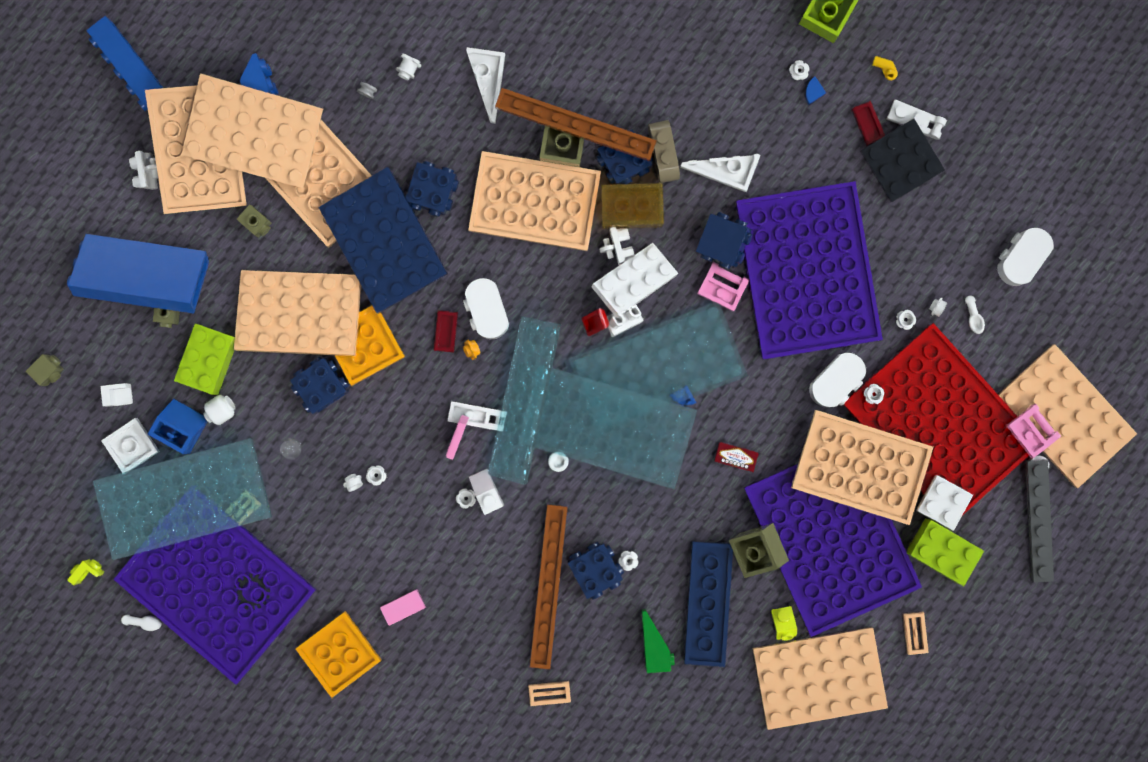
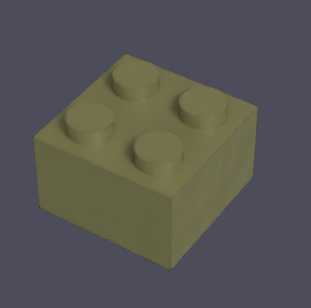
[540,126,585,168]
[729,523,789,578]

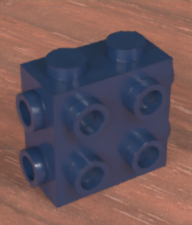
[596,129,653,188]
[406,161,459,217]
[696,212,753,269]
[290,357,349,414]
[568,541,624,600]

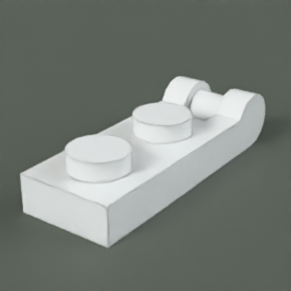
[886,100,947,140]
[448,401,507,432]

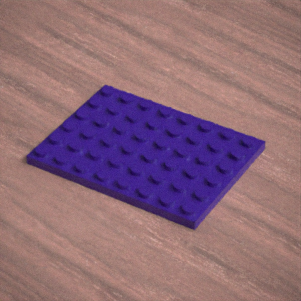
[736,181,883,360]
[744,464,922,637]
[114,485,317,685]

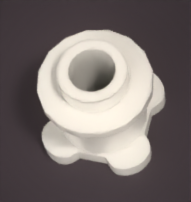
[396,53,421,80]

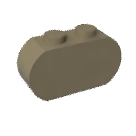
[648,120,680,183]

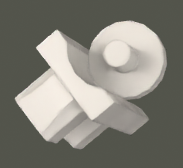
[129,151,158,190]
[600,227,634,265]
[607,305,643,337]

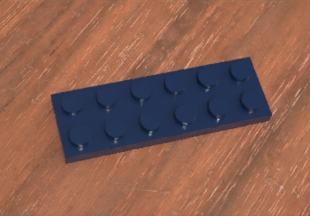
[684,541,733,667]

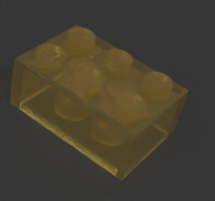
[601,183,664,229]

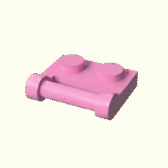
[697,262,749,312]
[1006,403,1061,458]

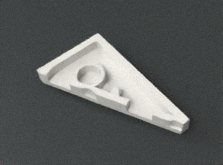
[466,47,505,124]
[680,154,760,192]

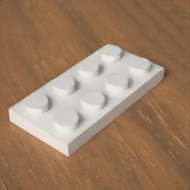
[591,243,678,318]

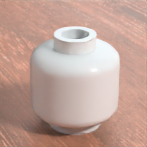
[204,395,235,425]

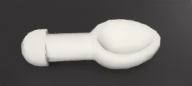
[965,296,985,334]
[121,615,162,631]

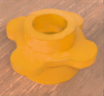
[463,340,480,360]

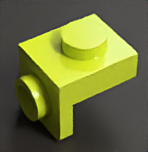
[67,559,105,585]
[771,606,797,641]

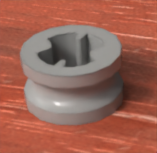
[357,82,377,99]

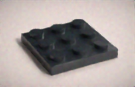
[860,118,945,202]

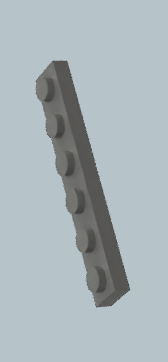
[1025,460,1054,583]

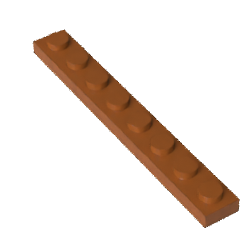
[495,88,657,161]
[530,504,567,669]

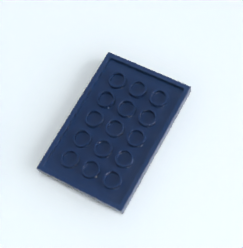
[318,167,448,314]

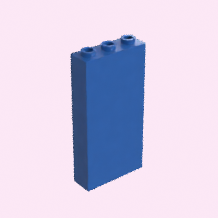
[67,234,209,313]

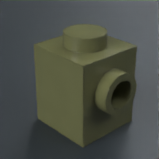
[237,204,272,238]
[153,308,180,328]
[25,354,64,386]

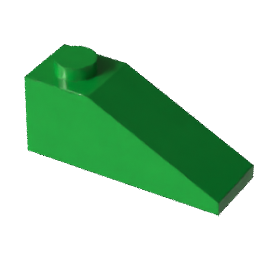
[641,609,675,673]

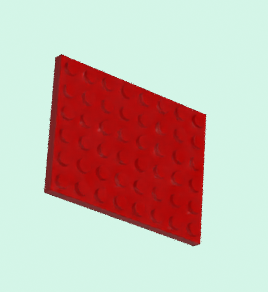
[843,323,1029,516]

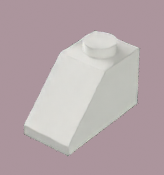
[469,469,504,515]

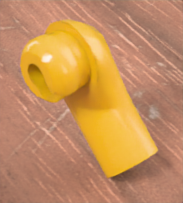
[872,56,898,81]

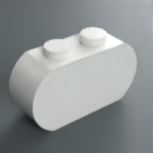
[997,228,1054,286]
[463,279,509,339]
[809,353,866,407]

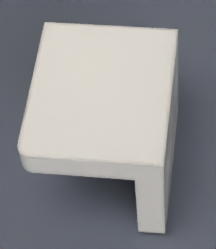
[101,383,133,407]

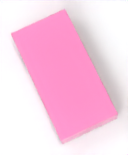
[446,415,469,460]
[380,589,426,626]

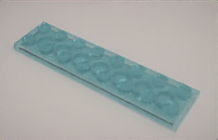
[488,316,561,484]

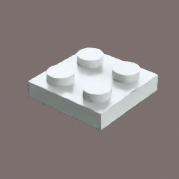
[102,418,160,474]
[916,475,973,531]

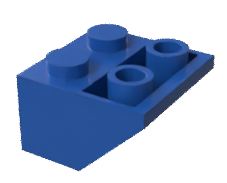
[240,53,279,95]
[148,399,208,454]

